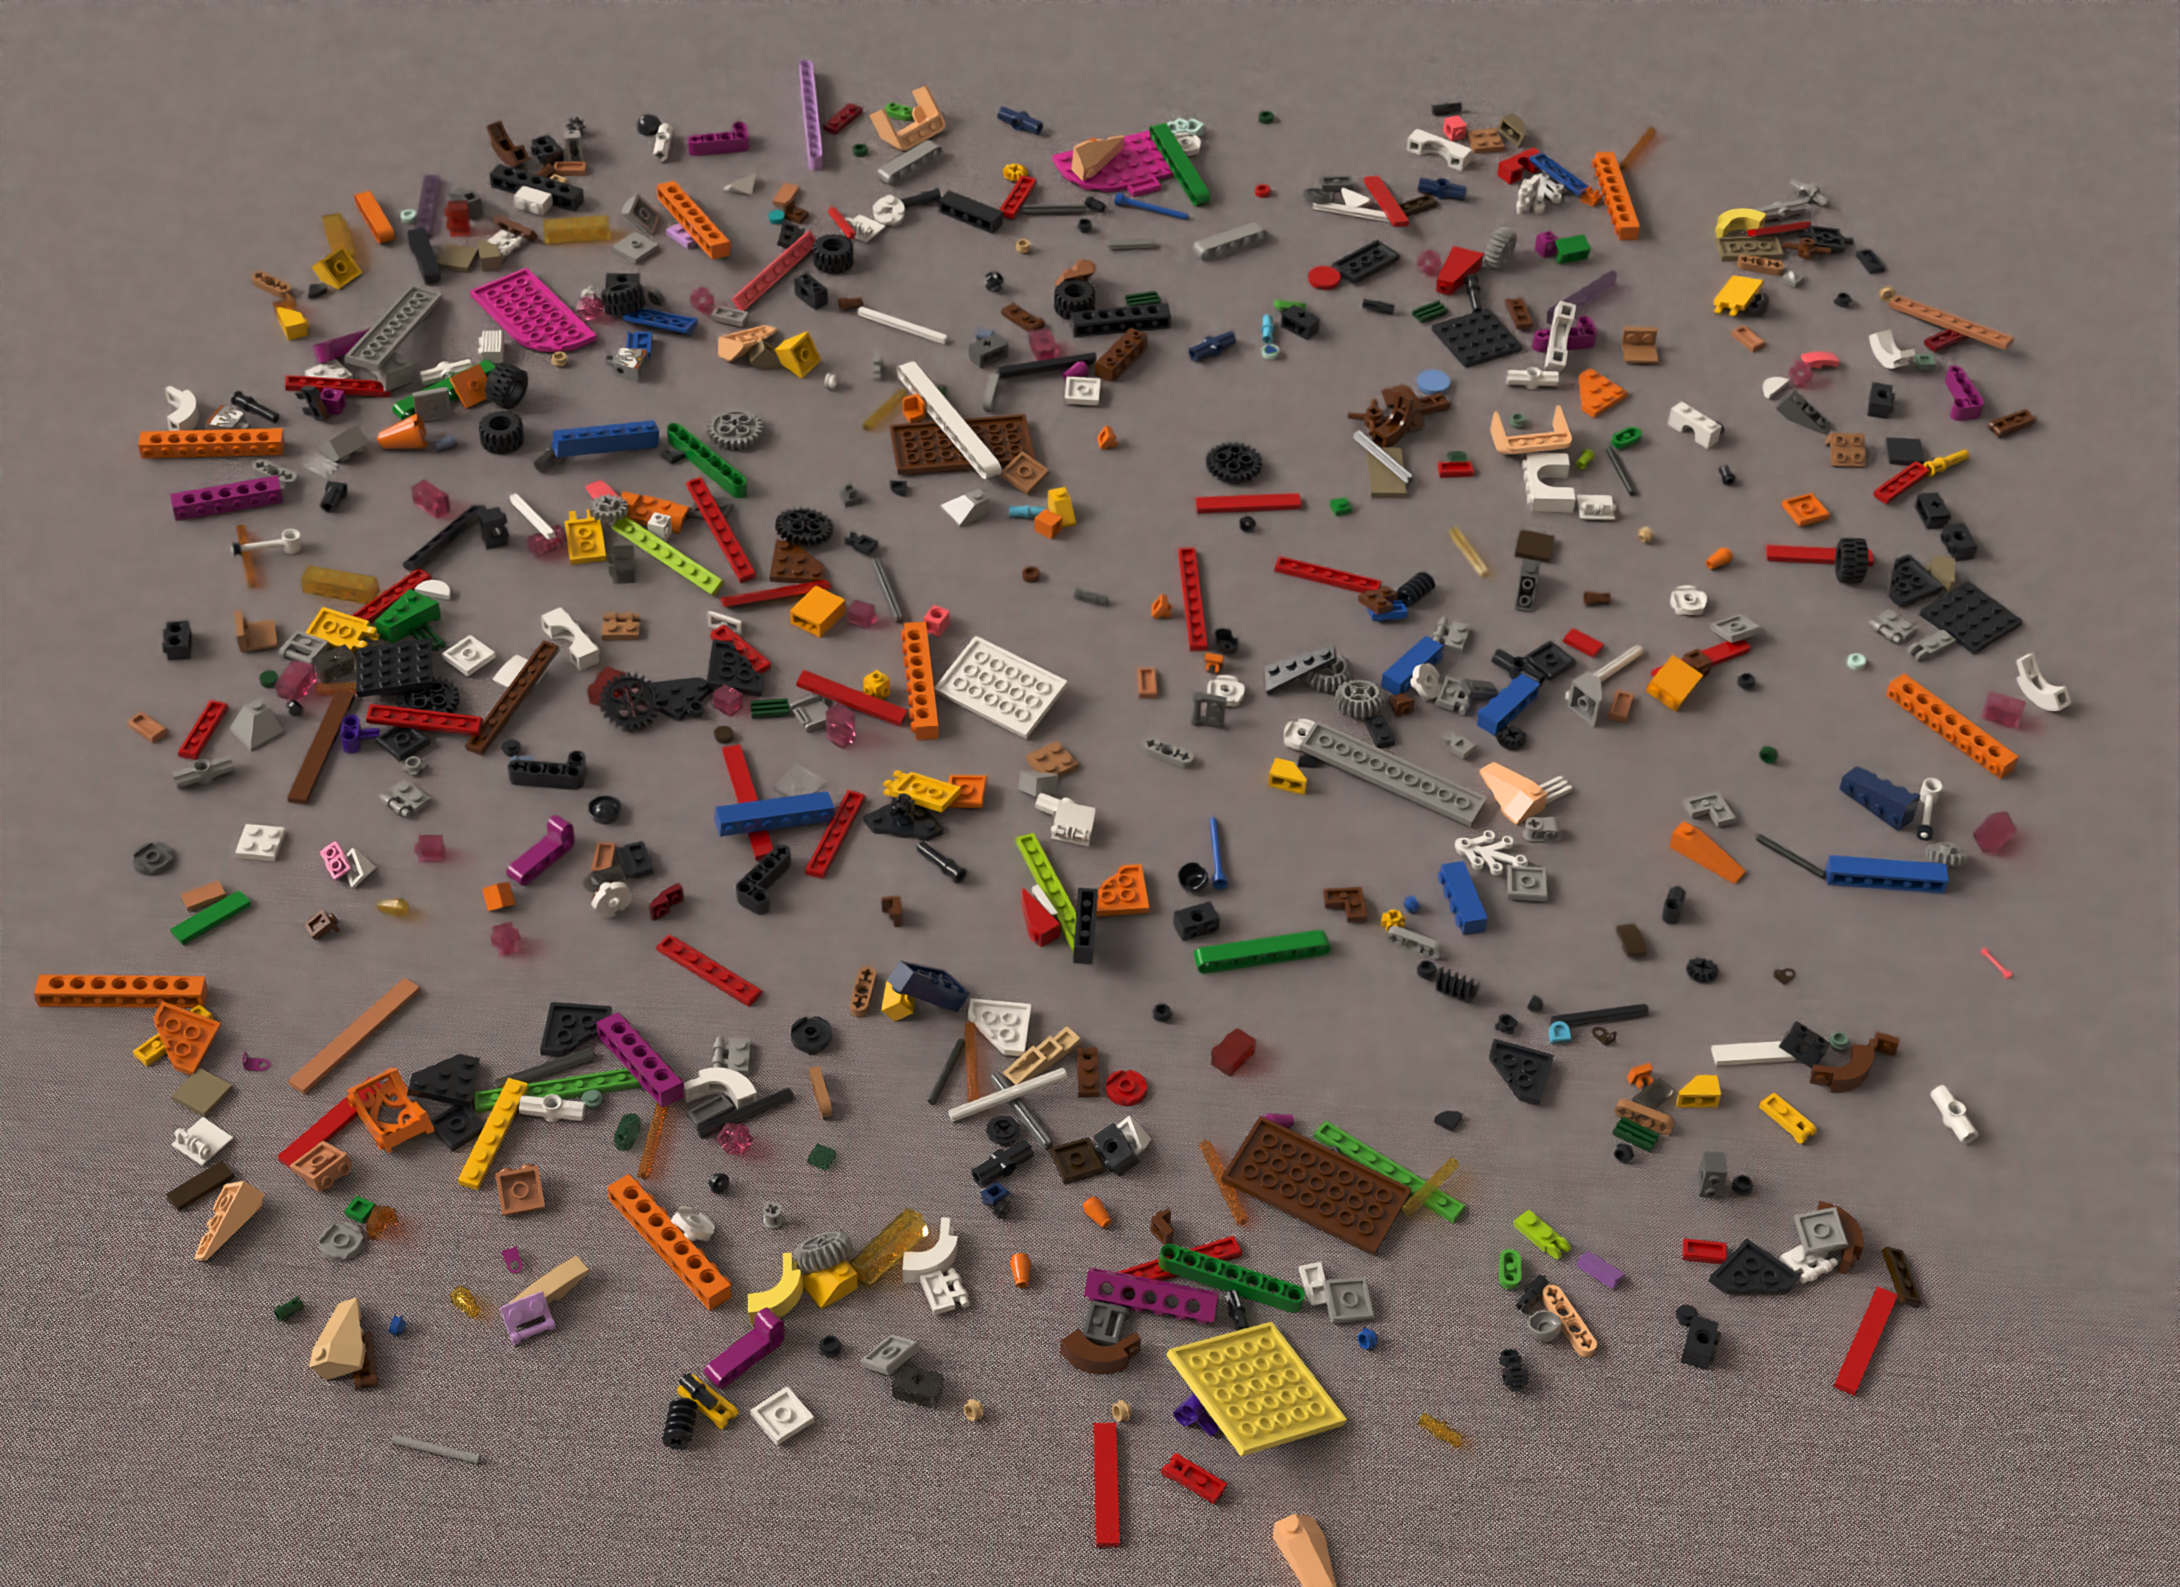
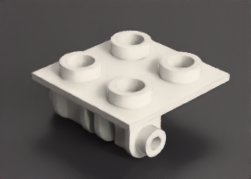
[840,214,885,243]
[1577,495,1616,520]
[1051,801,1096,846]
[172,1117,233,1166]

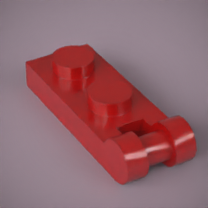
[1161,1453,1227,1504]

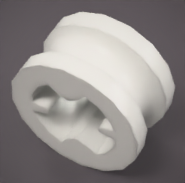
[824,373,837,390]

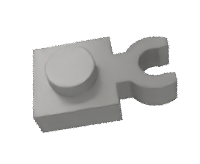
[873,351,884,380]
[1441,730,1476,759]

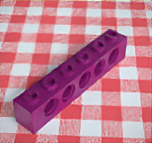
[170,475,283,521]
[596,1012,684,1108]
[1084,1267,1220,1324]

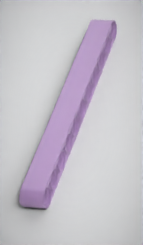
[799,60,823,171]

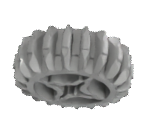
[1484,226,1518,270]
[1304,651,1353,693]
[1335,679,1385,719]
[794,1230,853,1273]

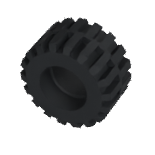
[813,234,854,274]
[1054,279,1096,320]
[601,281,646,315]
[485,362,529,410]
[479,410,524,455]
[1835,538,1868,583]

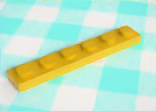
[458,1078,528,1190]

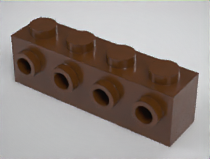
[1095,328,1148,383]

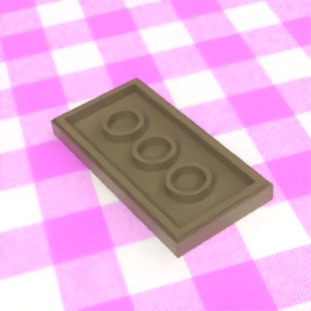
[1714,235,1785,262]
[1367,447,1406,498]

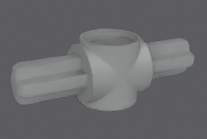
[1789,179,1829,207]

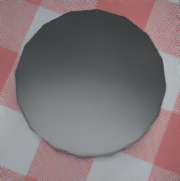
[1303,188,1334,203]
[133,842,174,876]

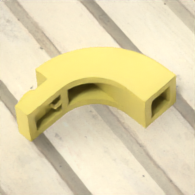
[1715,208,1766,238]
[748,1252,804,1325]

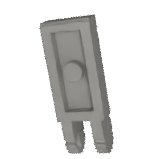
[1907,629,1956,661]

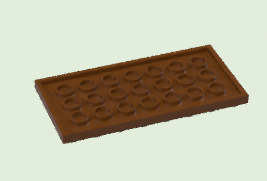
[889,414,1036,475]
[1221,1116,1412,1256]

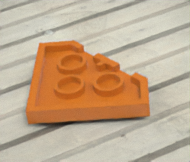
[1578,368,1628,418]
[1096,864,1149,917]
[153,1001,221,1076]

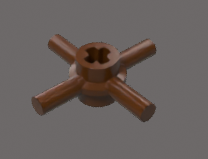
[1782,238,1831,260]
[1347,399,1390,437]

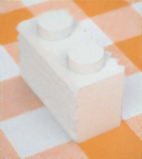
[514,186,553,216]
[478,330,504,363]

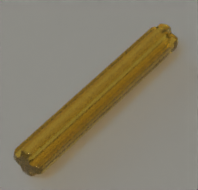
[862,388,907,431]
[1449,527,1489,577]
[1402,1157,1459,1216]

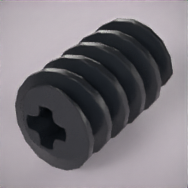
[1397,571,1436,607]
[1435,967,1481,1003]
[662,1398,698,1450]

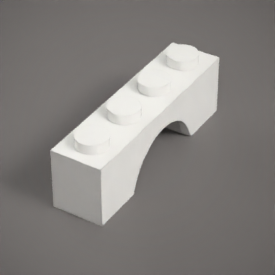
[1406,129,1472,171]
[1544,301,1576,373]
[541,607,600,671]

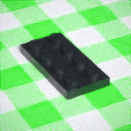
[1331,239,1400,284]

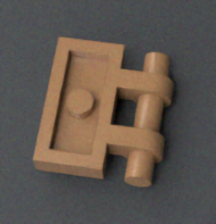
[601,612,640,640]

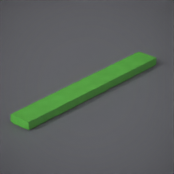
[473,1068,643,1113]
[1313,1121,1466,1224]

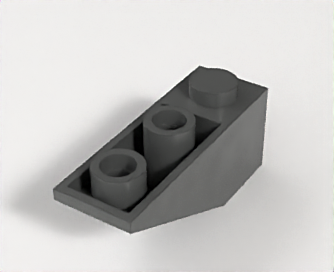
[447,187,483,219]
[1776,390,1831,434]
[1514,559,1541,612]

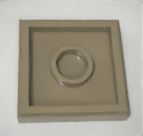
[437,244,479,273]
[171,1068,233,1118]

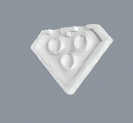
[968,998,1031,1056]

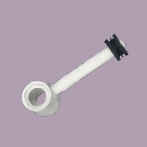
[231,529,301,557]
[1917,778,1942,840]

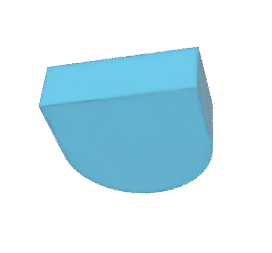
[1549,1021,1572,1044]

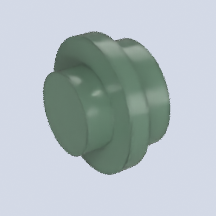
[1509,413,1526,428]
[1828,1032,1849,1051]
[581,1090,603,1110]

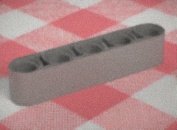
[877,140,942,186]
[1193,222,1268,261]

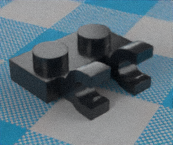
[295,386,330,421]

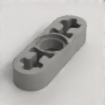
[983,373,1000,411]
[252,460,298,489]
[1142,737,1194,769]
[1386,926,1443,960]

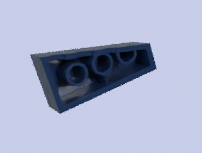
[1839,766,1921,832]
[887,961,970,1013]

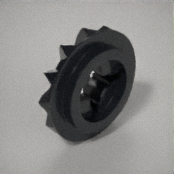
[1496,726,1527,750]
[1686,956,1719,983]
[986,1116,1020,1145]

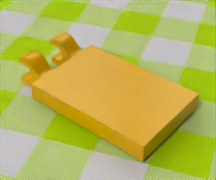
[1713,275,1763,316]
[564,509,606,565]
[305,607,380,654]
[883,770,961,812]

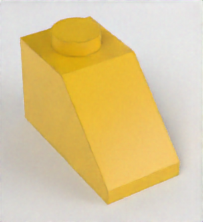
[276,307,309,340]
[1048,487,1076,528]
[1268,758,1307,795]
[881,981,916,1021]
[1676,1075,1721,1108]

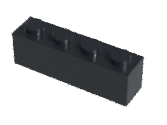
[939,190,1003,234]
[1073,888,1098,965]

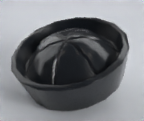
[587,795,622,824]

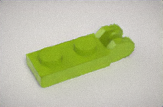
[1513,1209,1571,1260]

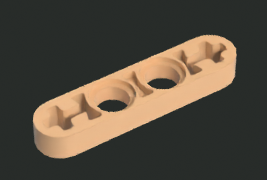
[1541,1285,1597,1358]

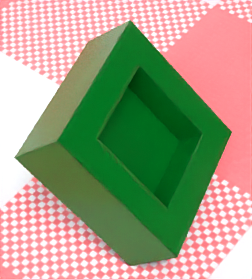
[1329,497,1352,516]
[344,1196,376,1224]

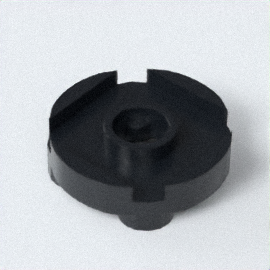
[790,1016,832,1055]

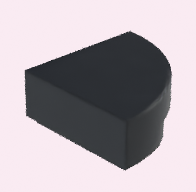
[308,284,328,299]
[661,449,685,465]
[889,480,907,497]
[1297,753,1317,768]
[1434,1111,1463,1131]

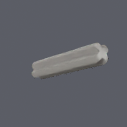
[1108,238,1155,249]

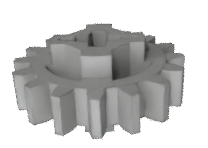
[589,494,628,523]
[1925,842,1969,867]

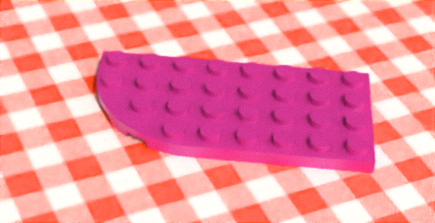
[1052,130,1175,192]
[470,268,597,352]

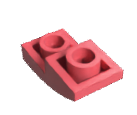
[1801,352,1840,369]
[585,480,619,499]

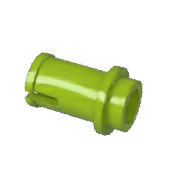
[1576,449,1594,470]

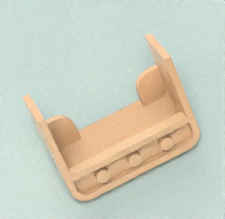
[869,85,946,151]
[1490,405,1572,455]

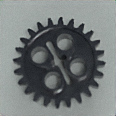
[1206,441,1262,484]
[775,507,833,547]
[599,672,661,732]
[397,675,460,713]

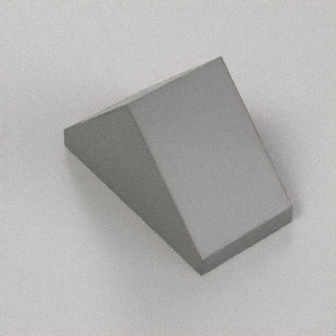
[1018,770,1058,797]

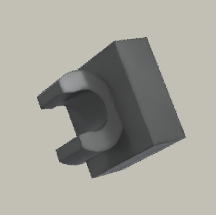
[839,484,862,507]

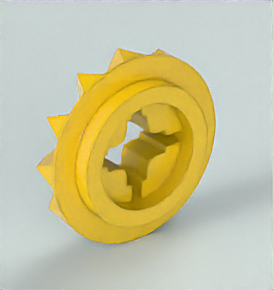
[1003,163,1028,181]

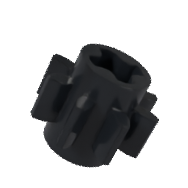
[566,116,586,135]
[984,272,1004,292]
[891,793,915,817]
[1502,1363,1528,1392]

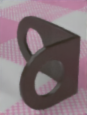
[1773,968,1796,985]
[1592,1027,1617,1046]

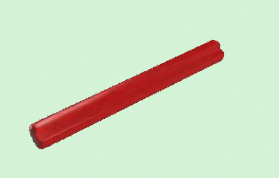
[827,206,857,240]

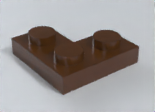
[1358,586,1398,615]
[1322,887,1367,922]

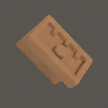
[1621,326,1658,364]
[1825,433,1866,467]
[234,610,278,652]

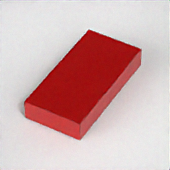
[1437,461,1474,478]
[1563,628,1604,658]
[1682,1238,1727,1264]

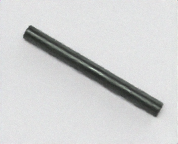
[1606,446,1636,496]
[1756,834,1826,879]
[928,1039,965,1105]

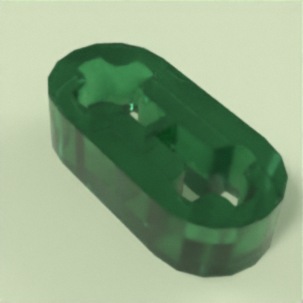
[614,1113,641,1151]

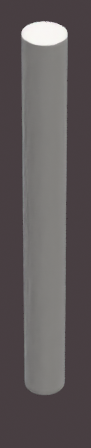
[391,1434,481,1464]

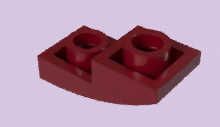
[649,883,684,921]

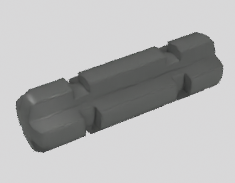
[1073,589,1109,606]

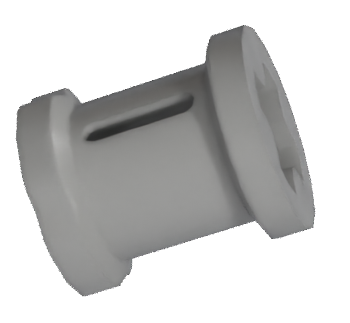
[762,1201,783,1230]

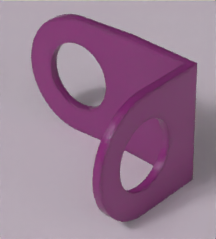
[242,1051,270,1071]
[502,1246,522,1273]

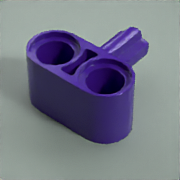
[341,715,380,754]
[1173,1393,1219,1437]

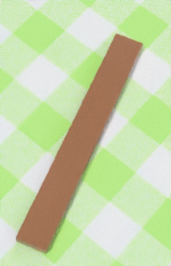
[1889,295,2014,350]
[288,977,420,1095]

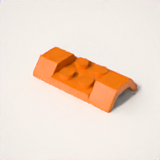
[617,491,690,534]

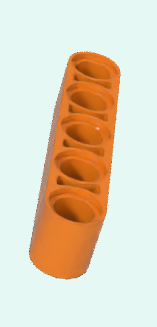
[354,190,395,244]

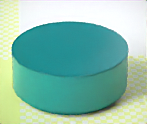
[768,210,785,224]

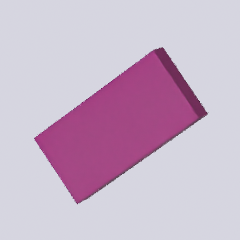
[1126,177,1162,197]

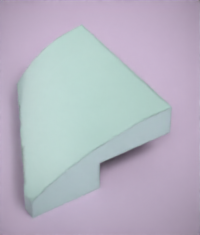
[1167,118,1204,136]

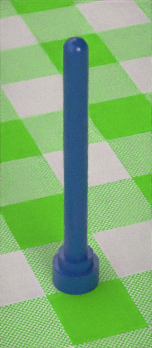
[1114,192,1189,220]
[1209,817,1228,890]

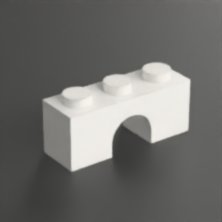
[1668,402,1722,449]

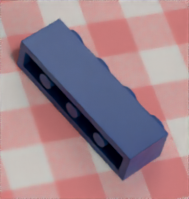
[1381,635,1444,695]
[1477,674,1540,736]
[1438,861,1488,935]

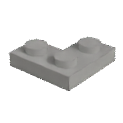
[1683,791,1735,827]

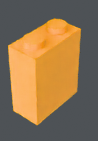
[790,586,846,638]
[1645,655,1703,712]

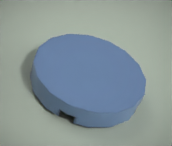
[1417,370,1450,395]

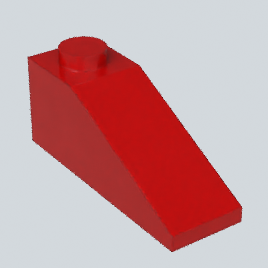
[1021,888,1060,948]

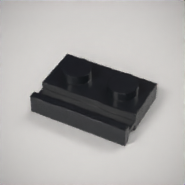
[777,221,806,249]
[616,841,654,880]

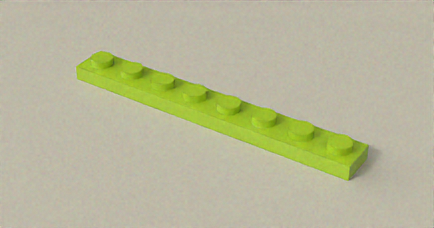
[611,516,725,597]
[1015,833,1076,953]

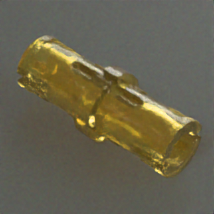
[1417,1412,1464,1448]

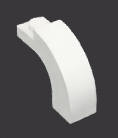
[1869,329,1916,368]
[165,385,199,431]
[2016,653,2071,711]
[683,1068,757,1109]
[903,1217,958,1283]

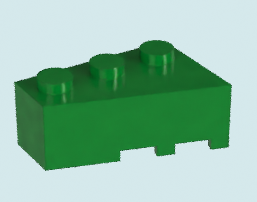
[375,589,441,644]

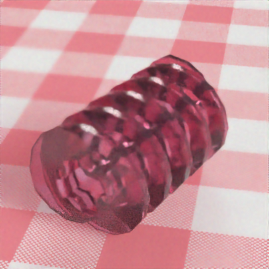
[527,524,567,558]

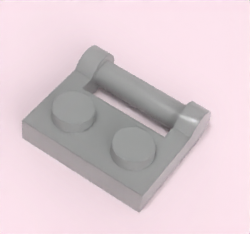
[279,630,329,668]

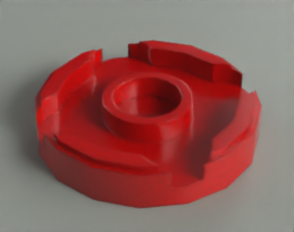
[1308,266,1340,290]
[1106,1070,1147,1106]

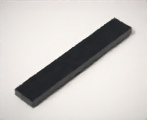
[996,352,1097,379]
[402,505,487,570]

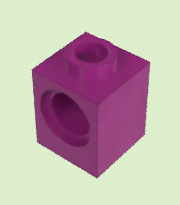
[1535,230,1559,258]
[320,388,346,415]

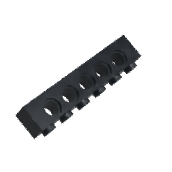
[489,164,584,212]
[1070,303,1172,338]

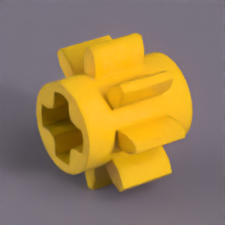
[1381,909,1406,932]

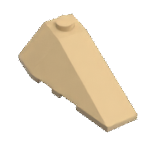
[309,1297,366,1381]

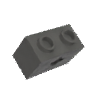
[969,333,1008,368]
[1697,1151,1728,1199]

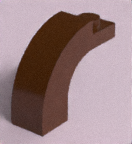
[486,120,530,167]
[1381,384,1426,433]
[1372,390,1416,448]
[1809,1044,1874,1093]
[1816,1200,1864,1274]
[1060,1329,1141,1375]

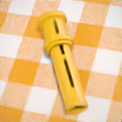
[1923,449,1969,477]

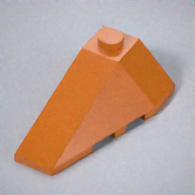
[1669,821,1746,884]

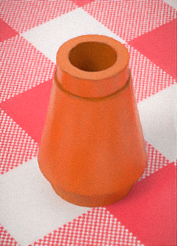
[1705,547,1733,570]
[1082,1196,1112,1229]
[1009,1253,1031,1288]

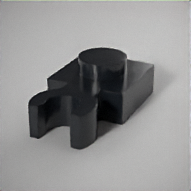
[845,531,878,556]

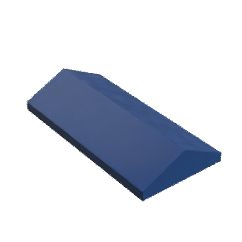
[1529,152,1589,199]
[623,308,698,335]

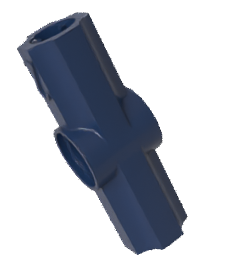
[998,106,1043,135]
[1417,177,1467,200]
[1188,331,1237,362]

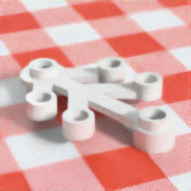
[1522,172,1563,214]
[1455,830,1528,875]

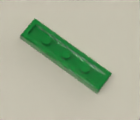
[170,890,252,945]

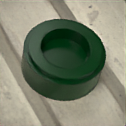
[1258,111,1274,124]
[852,143,868,157]
[259,670,279,688]
[1759,746,1779,764]

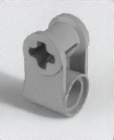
[1522,817,1562,843]

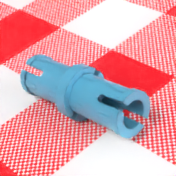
[1261,315,1274,343]
[1009,505,1044,519]

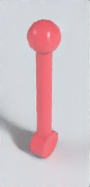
[1981,948,2012,979]

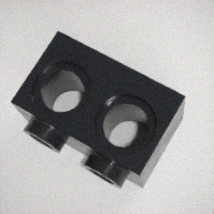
[531,134,564,167]
[162,620,192,661]

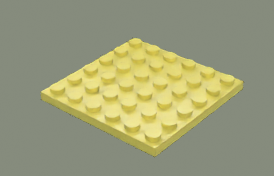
[1167,1322,1347,1457]

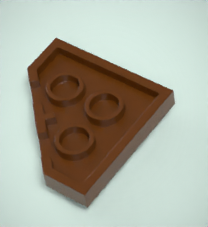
[769,540,825,584]

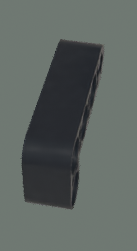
[408,227,441,283]
[508,750,587,790]
[736,845,791,915]

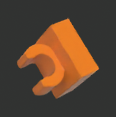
[1580,186,1602,207]
[1097,425,1118,450]
[1152,594,1173,620]
[1204,652,1225,674]
[1627,1062,1653,1089]

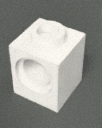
[647,512,672,543]

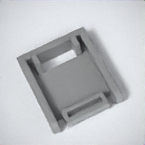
[790,694,847,733]

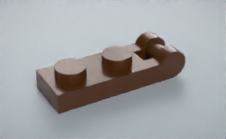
[493,215,538,241]
[1505,297,1533,330]
[1001,303,1046,334]
[1419,393,1451,415]
[1987,409,2037,438]
[1077,1047,1100,1097]
[353,1332,378,1390]

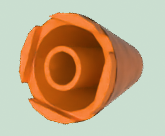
[377,414,428,449]

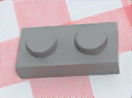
[711,305,749,327]

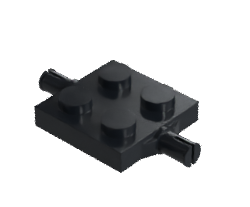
[1800,225,1854,253]

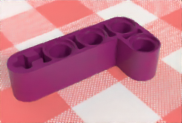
[688,121,749,156]
[1532,316,1597,352]
[312,328,370,363]
[1945,365,1984,421]
[506,814,575,886]
[703,1307,785,1389]

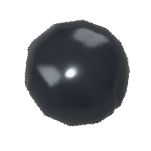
[637,114,661,136]
[1746,292,1769,317]
[1212,628,1239,655]
[1177,862,1209,893]

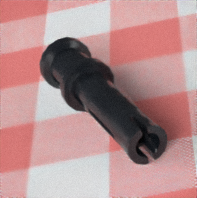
[899,188,941,208]
[1464,274,1483,313]
[231,390,280,423]
[916,841,967,884]

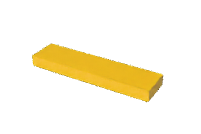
[133,1004,214,1066]

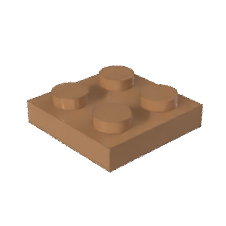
[1466,128,1505,154]
[1000,451,1049,495]
[1026,741,1078,778]

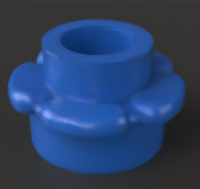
[1403,895,1420,914]
[388,1315,406,1337]
[1358,1328,1378,1349]

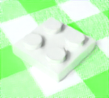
[305,359,353,379]
[1065,377,1100,406]
[442,635,496,676]
[235,824,285,862]
[750,1386,814,1446]

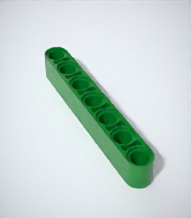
[1149,122,1210,206]
[392,360,496,420]
[667,423,747,499]
[1193,930,1331,974]
[1158,1244,1305,1313]

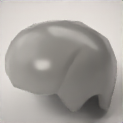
[1528,1310,1562,1342]

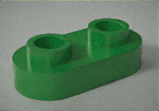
[1611,427,1642,449]

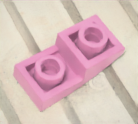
[320,841,351,881]

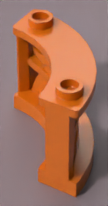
[346,1067,435,1153]

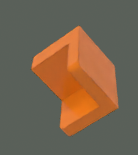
[903,393,926,423]
[1034,509,1062,540]
[482,882,515,911]

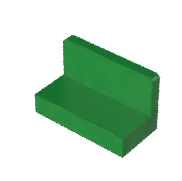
[1555,234,1591,265]

